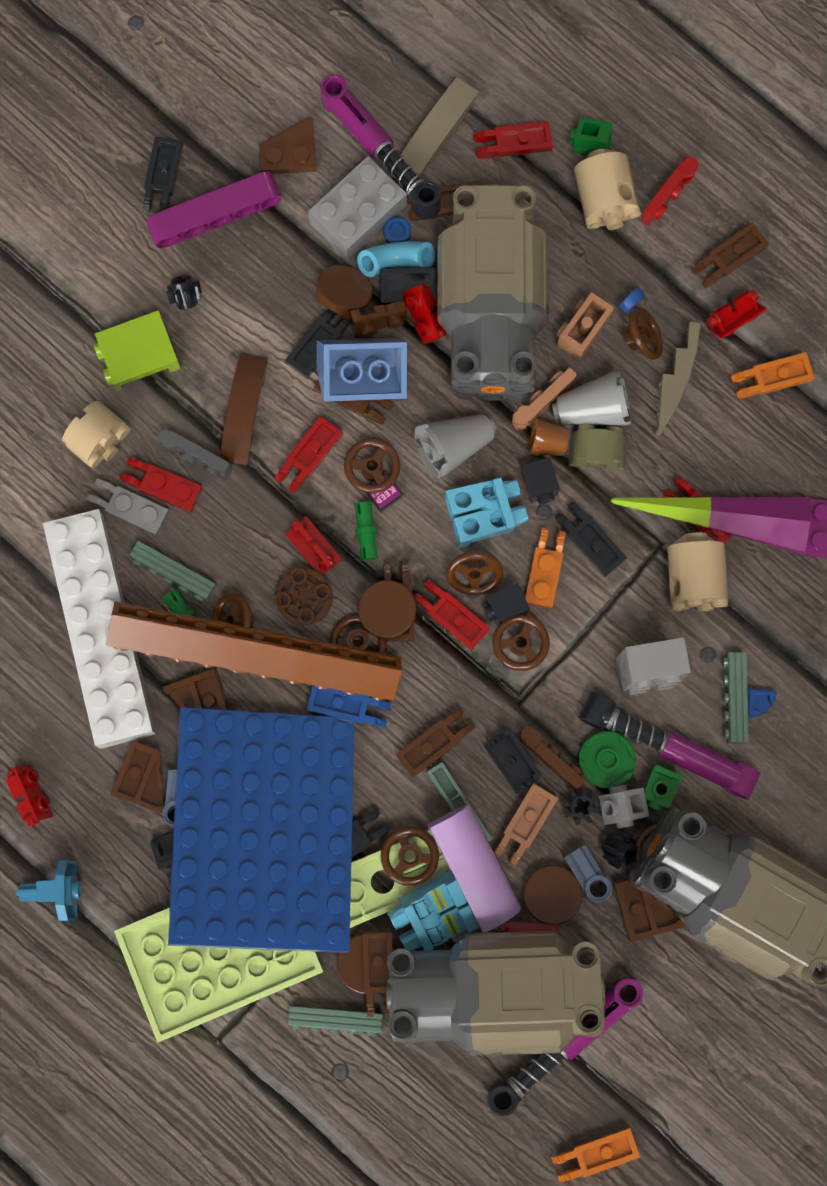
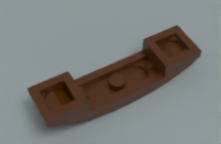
[220,354,268,467]

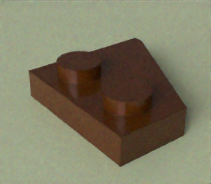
[350,301,408,338]
[162,669,229,710]
[110,740,164,815]
[613,880,685,942]

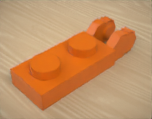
[731,352,815,399]
[525,526,566,610]
[551,1127,640,1182]

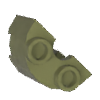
[568,424,627,471]

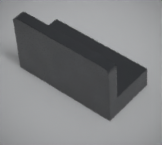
[380,268,437,306]

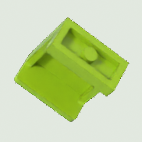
[93,311,181,392]

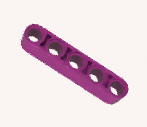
[146,171,282,248]

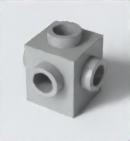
[599,785,649,829]

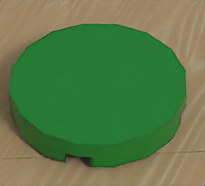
[578,731,636,789]

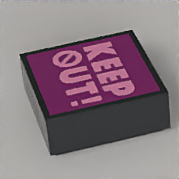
[366,473,403,513]

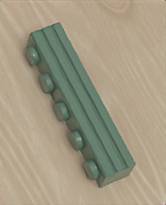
[129,541,217,602]
[723,652,749,744]
[427,762,492,842]
[288,1006,382,1036]

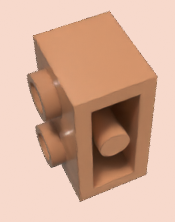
[557,292,615,362]

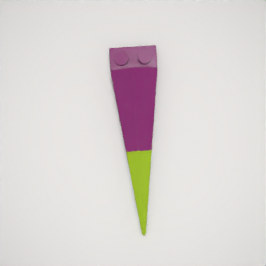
[611,497,827,558]

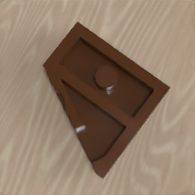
[260,118,316,174]

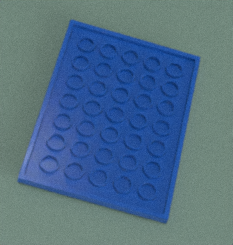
[168,707,354,953]

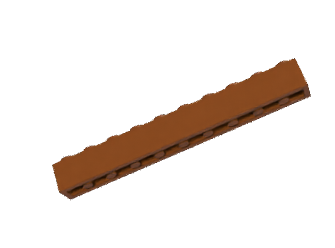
[106,601,402,701]

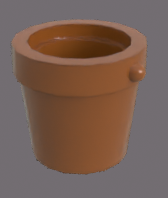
[528,418,569,456]

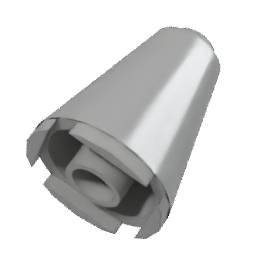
[552,369,632,426]
[414,414,496,478]

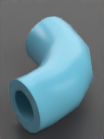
[357,241,435,277]

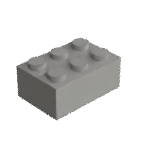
[308,156,407,261]
[615,637,691,696]

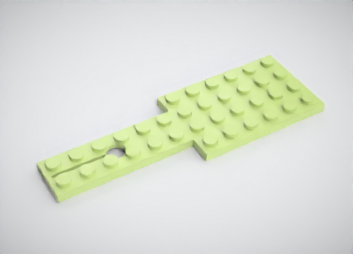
[114,830,450,1043]

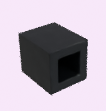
[521,457,560,505]
[483,583,530,626]

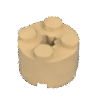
[62,401,131,469]

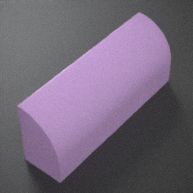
[427,803,521,933]

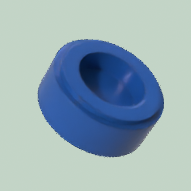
[384,217,411,243]
[619,287,645,313]

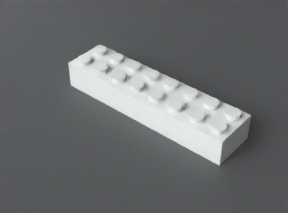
[43,509,156,749]

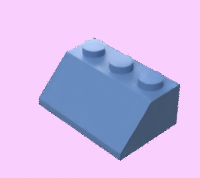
[317,338,407,402]

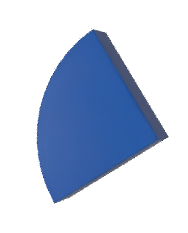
[747,689,777,718]

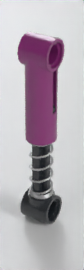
[320,74,441,219]
[578,692,761,800]
[487,977,644,1116]

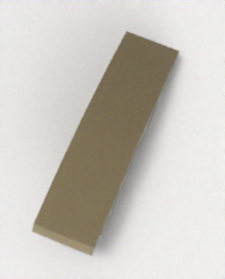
[400,77,480,178]
[655,322,701,436]

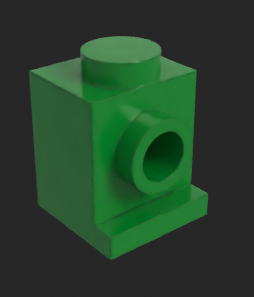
[570,117,613,155]
[644,765,682,812]

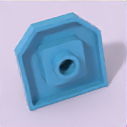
[16,860,82,921]

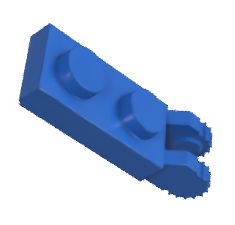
[307,685,391,728]

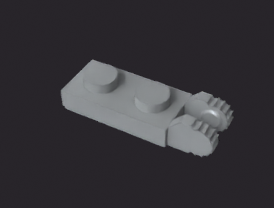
[86,478,169,536]

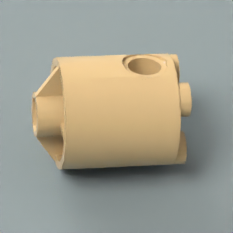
[574,149,641,230]
[667,532,728,611]

